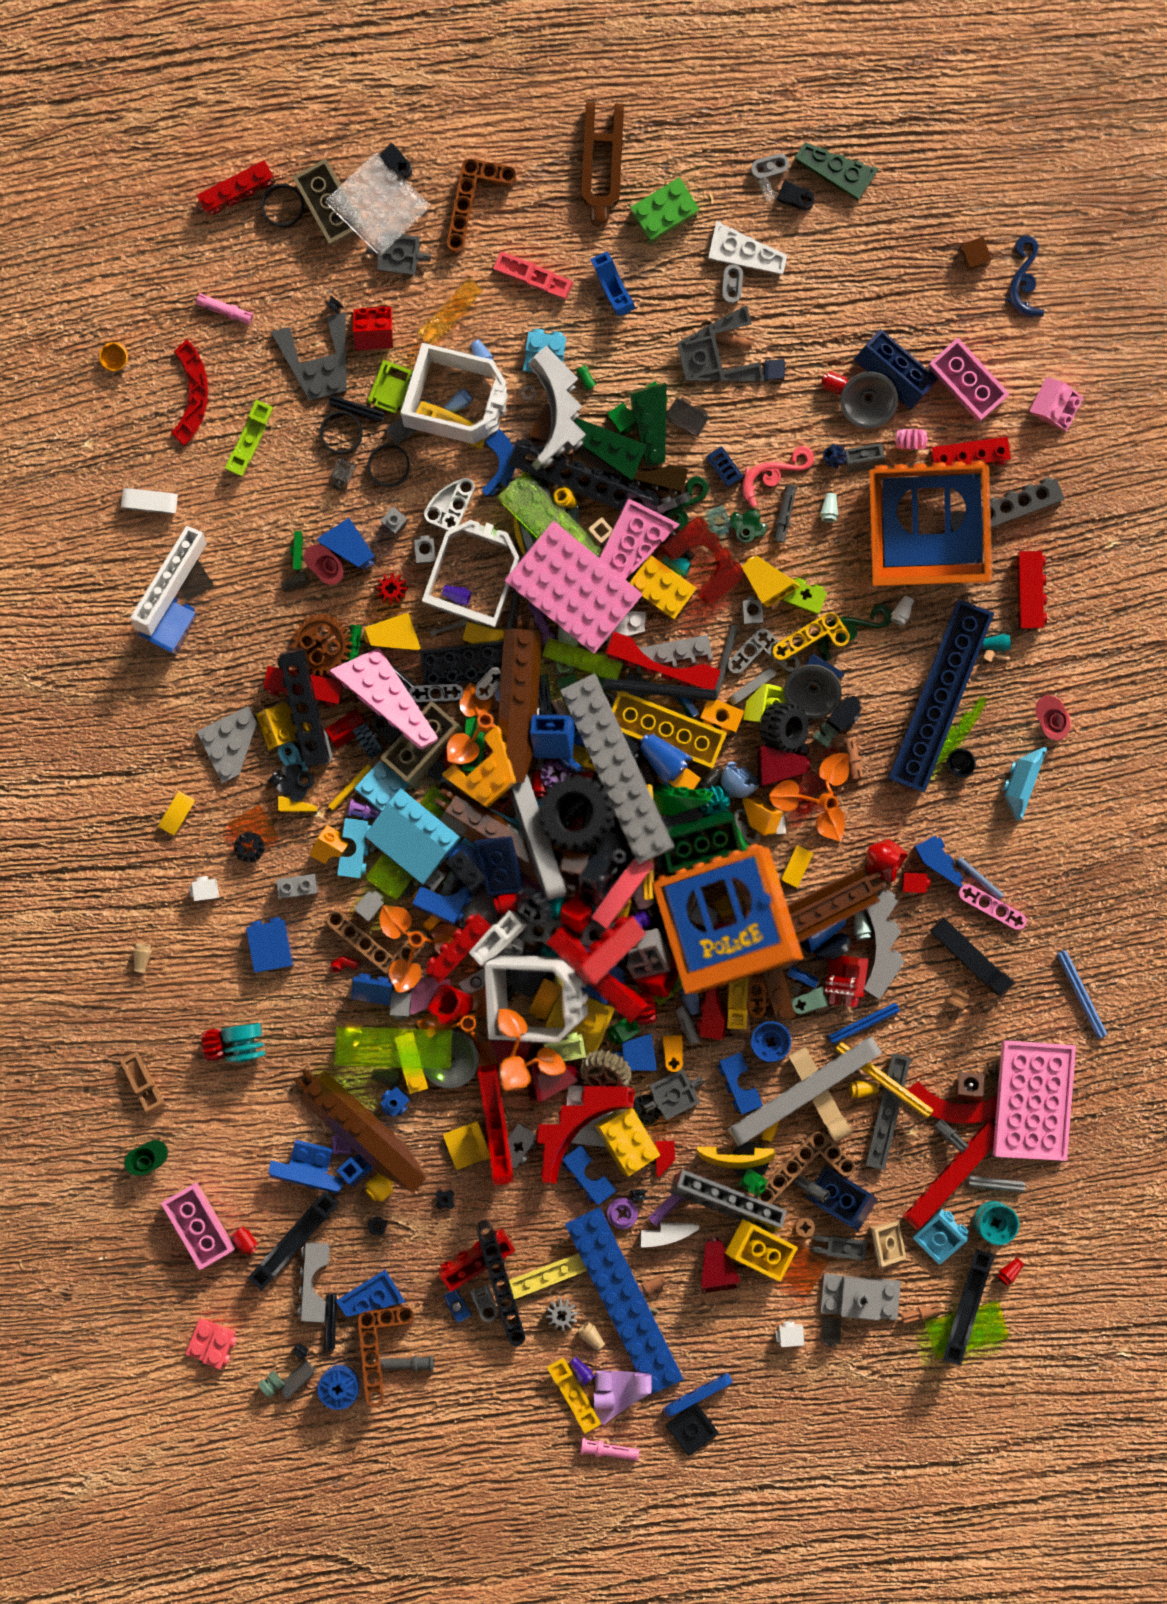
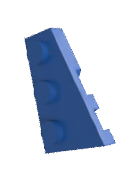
[336,1269,406,1317]

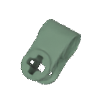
[791,986,829,1014]

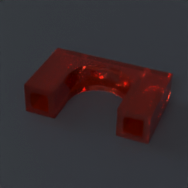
[659,516,746,606]

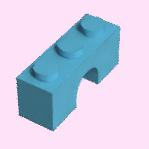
[337,818,372,878]

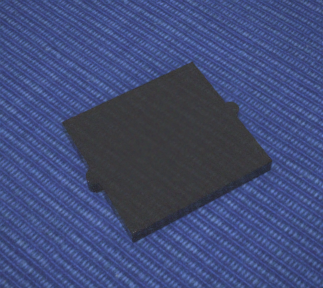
[179,559,214,602]

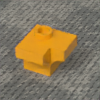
[309,825,349,864]

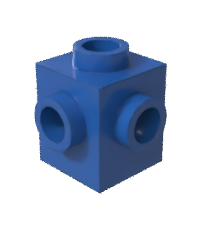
[380,1086,411,1117]

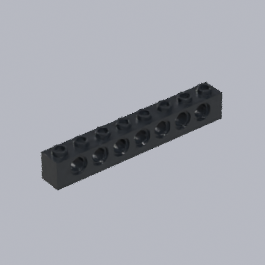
[507,439,659,511]

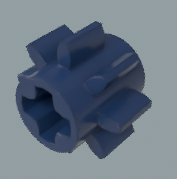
[823,444,847,469]

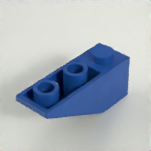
[913,835,964,888]

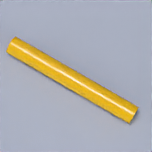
[328,764,372,811]

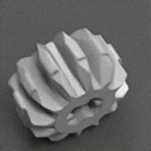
[545,1298,578,1331]

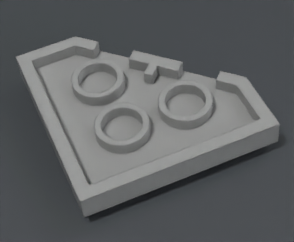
[197,706,257,783]

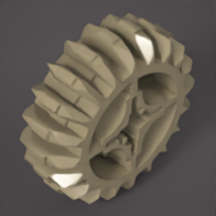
[580,1049,632,1087]

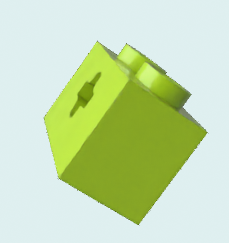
[782,577,827,615]

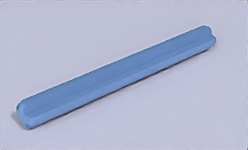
[1057,950,1107,1039]

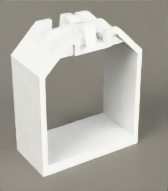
[401,343,508,444]
[422,520,520,629]
[485,955,589,1042]

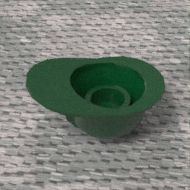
[124,1140,168,1177]

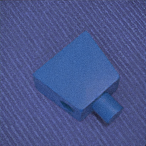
[612,1033,657,1071]

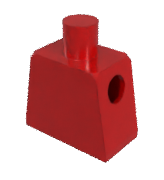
[631,957,679,998]

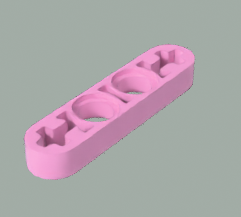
[958,884,1027,930]

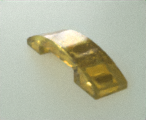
[417,278,483,345]

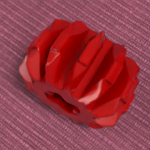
[375,572,408,605]
[637,992,657,1025]
[201,1029,226,1062]

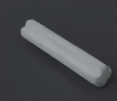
[968,1176,1025,1192]

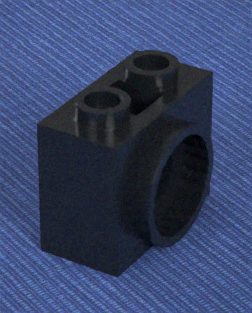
[826,695,863,735]
[579,854,613,907]

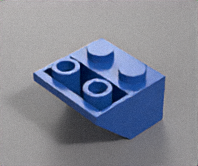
[530,715,576,759]
[351,973,393,1005]

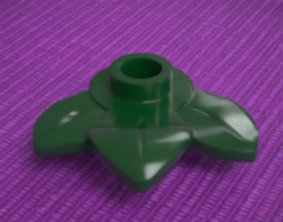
[731,508,768,544]

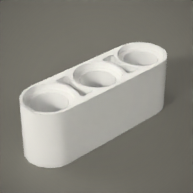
[121,488,178,514]

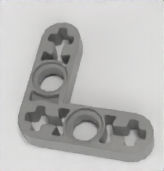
[728,628,799,674]

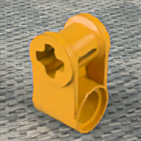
[663,1035,683,1072]

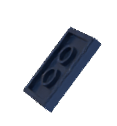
[474,836,525,896]

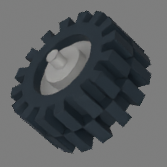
[352,722,384,759]

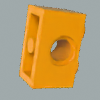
[700,700,744,735]

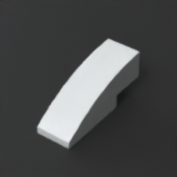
[469,911,528,966]
[641,1223,699,1247]

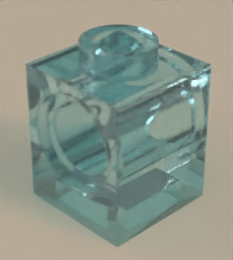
[705,505,732,536]

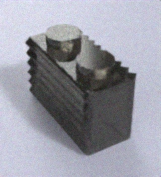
[666,397,710,438]

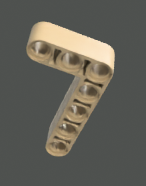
[788,1047,852,1142]

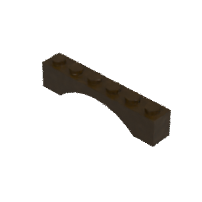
[572,445,688,495]

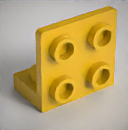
[256,703,309,750]
[443,1120,491,1170]

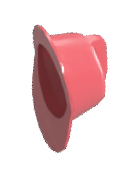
[304,544,344,585]
[1035,695,1071,740]

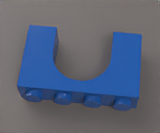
[412,842,481,926]

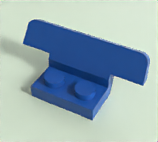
[268,1140,344,1193]

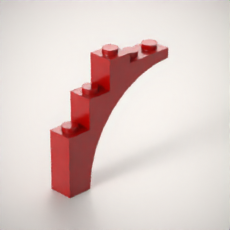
[477,1064,513,1185]
[536,1086,634,1184]

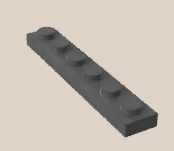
[865,1053,911,1170]

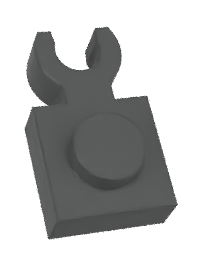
[656,492,691,514]

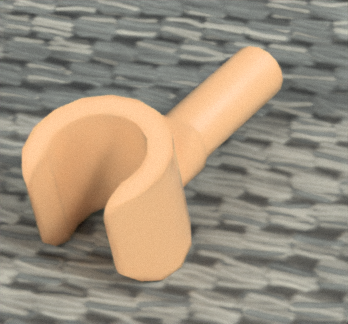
[982,650,1010,662]

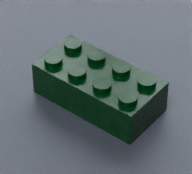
[661,811,742,873]

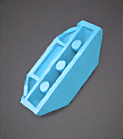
[1003,747,1047,821]

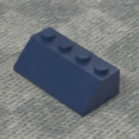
[853,329,938,410]

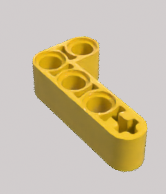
[772,612,849,662]

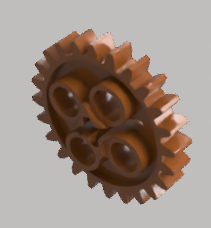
[291,613,353,676]

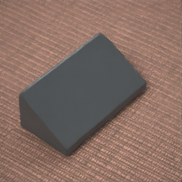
[844,443,885,473]
[281,1360,316,1399]

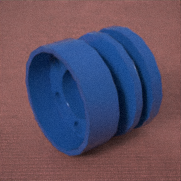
[751,1021,791,1062]
[318,1364,360,1410]

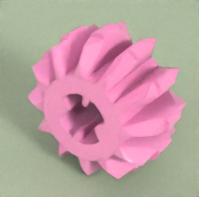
[895,429,928,450]

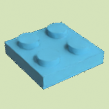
[355,760,409,812]

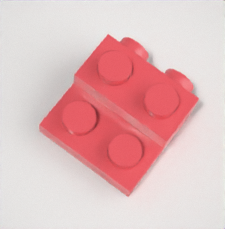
[186,1317,237,1369]

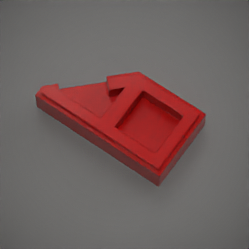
[655,1140,675,1177]

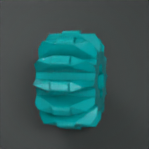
[699,786,731,817]

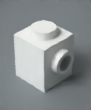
[189,876,219,901]
[775,1321,804,1347]

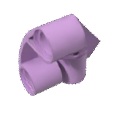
[594,1371,652,1425]

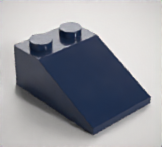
[806,1166,878,1231]

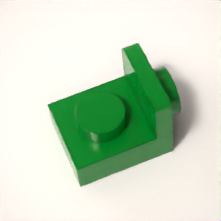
[606,1018,640,1046]
[739,1168,769,1197]

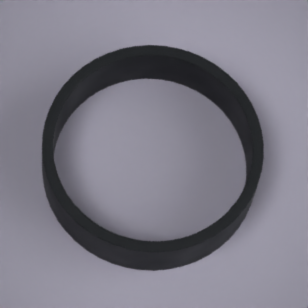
[261,184,304,228]
[320,411,363,454]
[367,444,410,487]

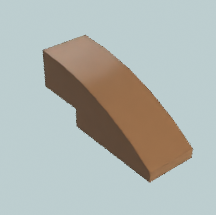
[120,1052,166,1115]

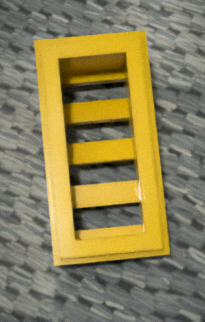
[278,796,318,812]

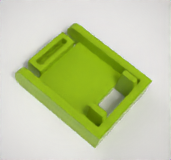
[367,360,413,416]

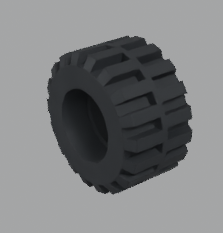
[759,702,809,752]

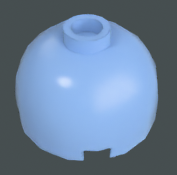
[721,762,760,798]

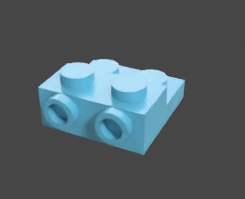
[523,329,566,373]
[913,1209,969,1265]

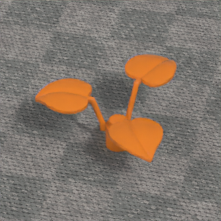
[447,683,496,764]
[769,753,849,841]
[379,905,458,993]
[418,986,498,1071]
[497,1009,566,1091]

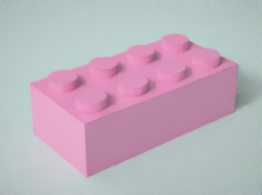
[927,338,1009,423]
[161,1182,235,1270]

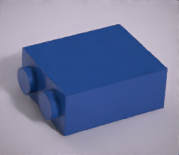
[246,917,294,973]

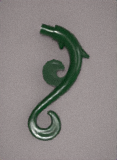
[659,476,709,557]
[817,604,892,661]

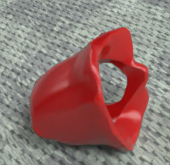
[865,839,908,882]
[427,985,473,1026]

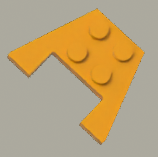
[442,726,516,807]

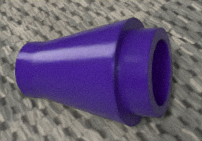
[442,585,472,606]
[568,1357,595,1386]

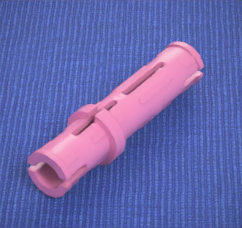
[196,293,254,325]

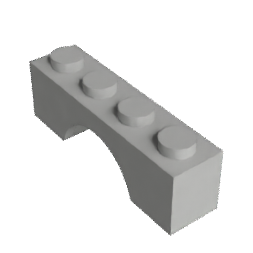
[298,1242,330,1322]

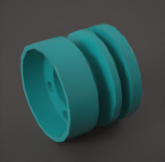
[221,1023,266,1063]
[973,1201,1020,1245]

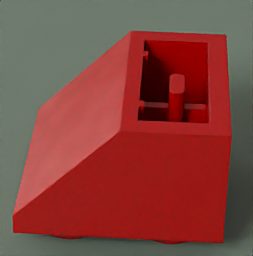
[353,306,393,350]

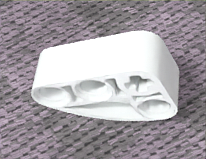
[424,478,475,531]

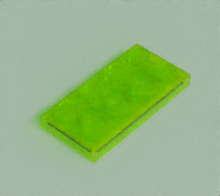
[925,1300,1010,1360]

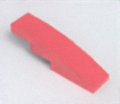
[493,251,574,300]
[592,857,654,929]

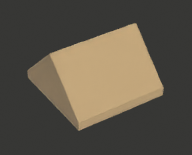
[870,1221,906,1267]

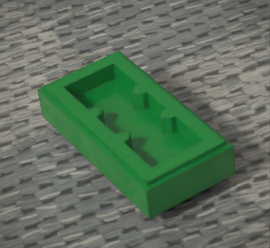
[290,531,303,571]

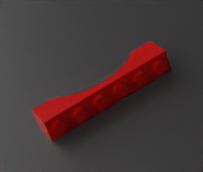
[603,631,721,689]
[697,921,734,1040]
[546,924,647,1023]

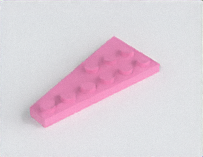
[599,499,680,579]
[329,648,438,750]

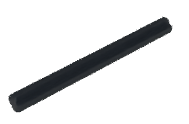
[603,678,717,701]

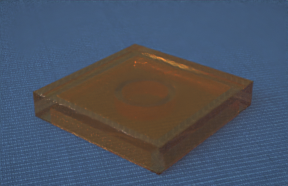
[227,804,280,854]
[782,1241,829,1295]

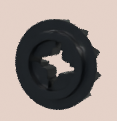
[234,832,265,863]
[633,1094,661,1125]

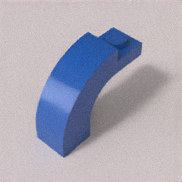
[590,252,636,317]
[481,428,516,498]

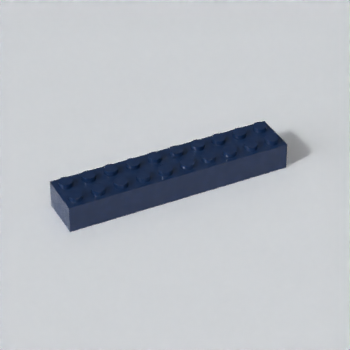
[887,599,994,793]

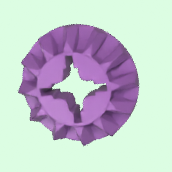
[541,759,571,788]
[607,1198,638,1229]

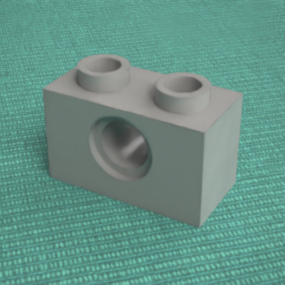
[276,874,319,898]
[354,891,385,921]

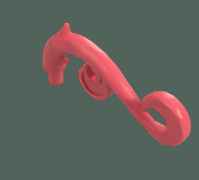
[742,446,814,508]

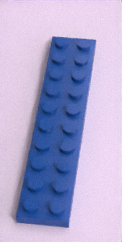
[565,1207,684,1395]

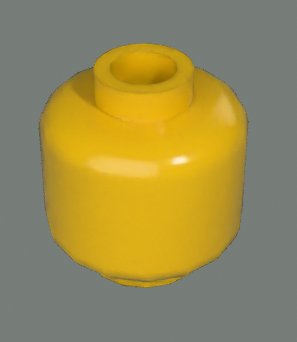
[365,1173,394,1202]

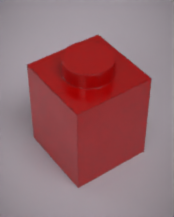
[901,873,930,893]

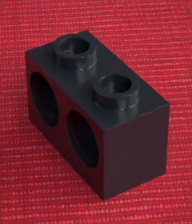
[446,849,486,895]

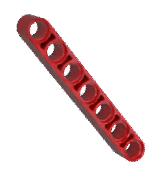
[902,1119,995,1231]

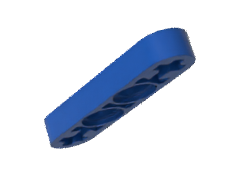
[663,1373,733,1417]

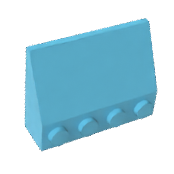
[364,788,460,885]

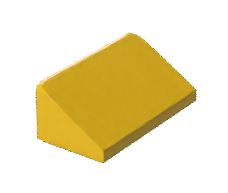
[780,845,813,888]

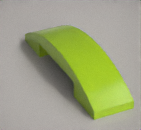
[225,400,274,476]

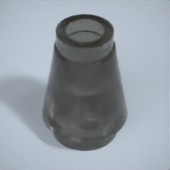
[281,570,311,593]
[698,765,723,789]
[372,1068,401,1087]

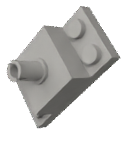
[820,1273,901,1320]

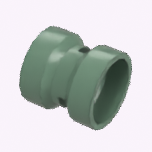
[813,722,839,748]
[258,1371,285,1398]

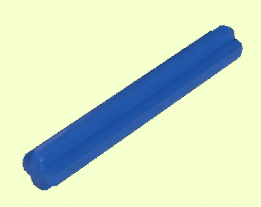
[829,1003,900,1044]

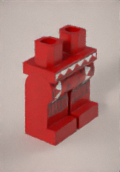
[824,956,869,1007]

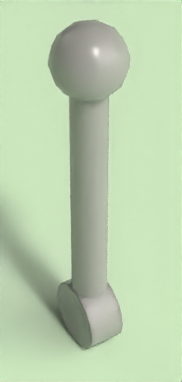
[430,619,468,636]

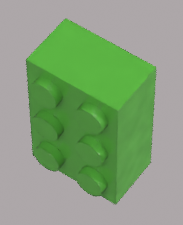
[630,177,700,244]

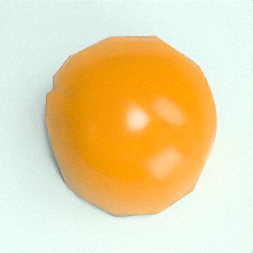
[99,342,128,371]

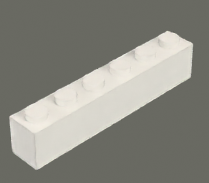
[130,526,207,636]

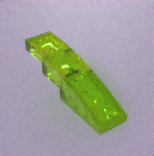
[542,638,623,679]
[937,696,988,763]

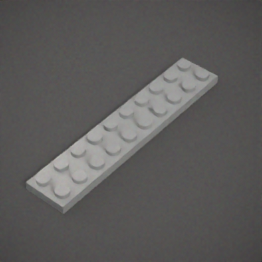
[560,673,675,864]

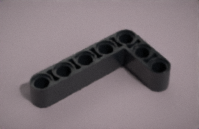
[929,917,1015,997]

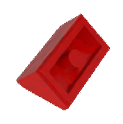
[325,709,365,748]

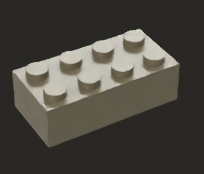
[292,158,364,248]
[381,701,464,787]

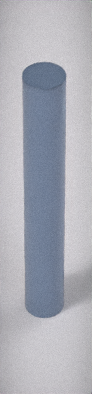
[956,857,1004,900]

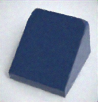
[765,359,785,380]

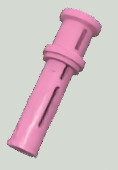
[580,1438,639,1461]

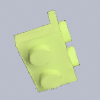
[543,1032,587,1061]

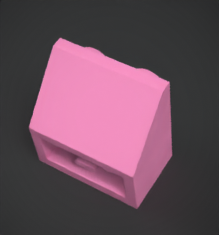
[1030,377,1083,432]

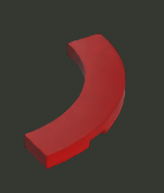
[171,339,209,447]
[906,1081,998,1123]

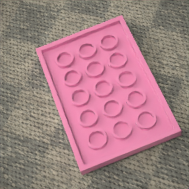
[504,521,643,654]
[993,1040,1076,1161]

